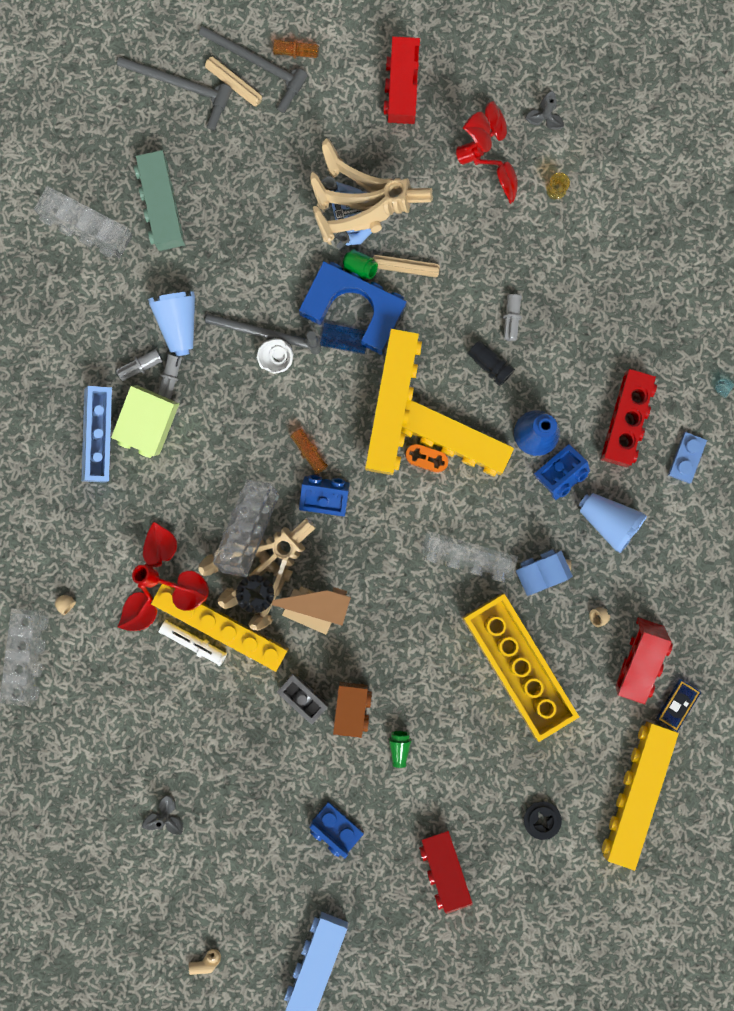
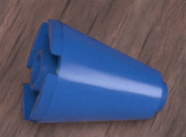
[514,410,560,456]

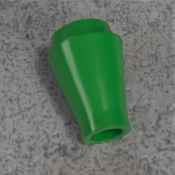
[388,731,412,768]

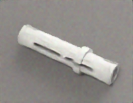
[159,620,227,666]

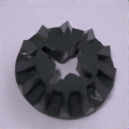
[236,575,274,613]
[523,801,562,840]

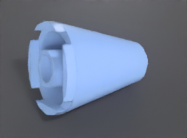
[148,291,195,356]
[579,493,647,553]

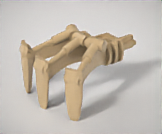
[310,138,433,245]
[199,518,316,631]

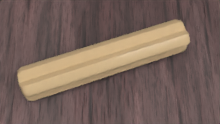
[205,57,262,107]
[373,255,440,278]

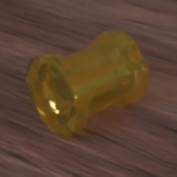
[546,173,570,200]

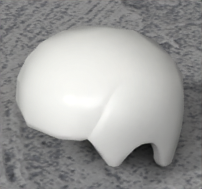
[257,338,294,374]

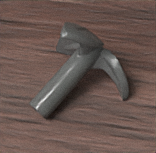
[525,91,564,130]
[142,795,183,835]

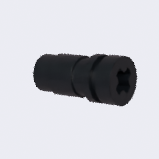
[468,340,515,387]

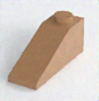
[272,587,351,626]

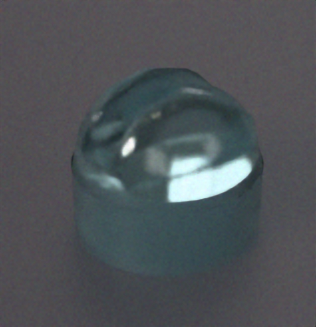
[715,378,734,399]

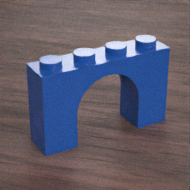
[299,261,407,355]

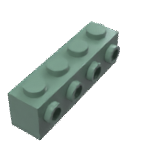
[134,150,185,251]

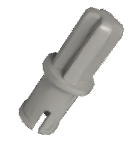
[503,294,522,341]
[116,349,163,381]
[158,354,182,399]

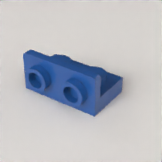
[534,444,590,500]
[299,475,350,517]
[309,801,364,859]

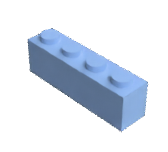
[81,386,112,482]
[284,912,348,1011]

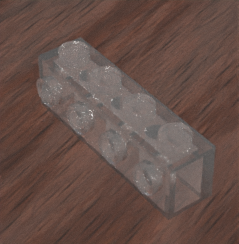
[33,186,133,259]
[213,480,279,577]
[420,531,518,583]
[0,608,48,706]

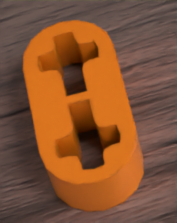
[405,444,448,473]

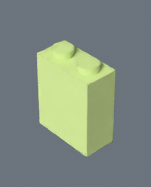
[111,385,180,458]

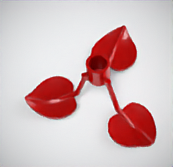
[456,101,518,204]
[117,522,209,631]

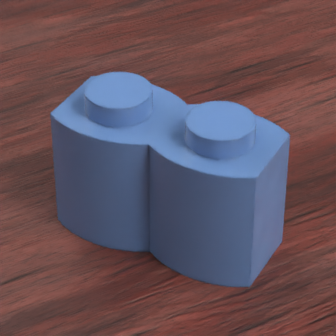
[516,549,573,596]

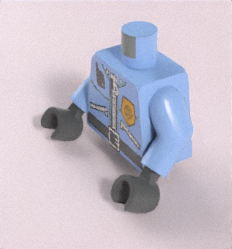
[321,176,372,249]

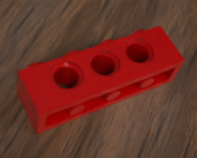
[600,369,657,468]

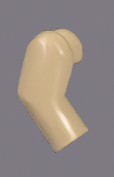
[189,949,221,975]

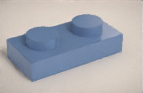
[668,432,707,484]

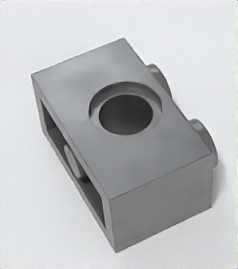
[276,672,329,725]

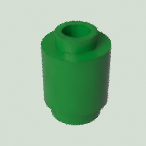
[343,249,378,279]

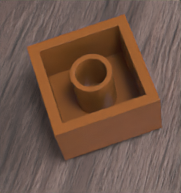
[333,682,372,738]

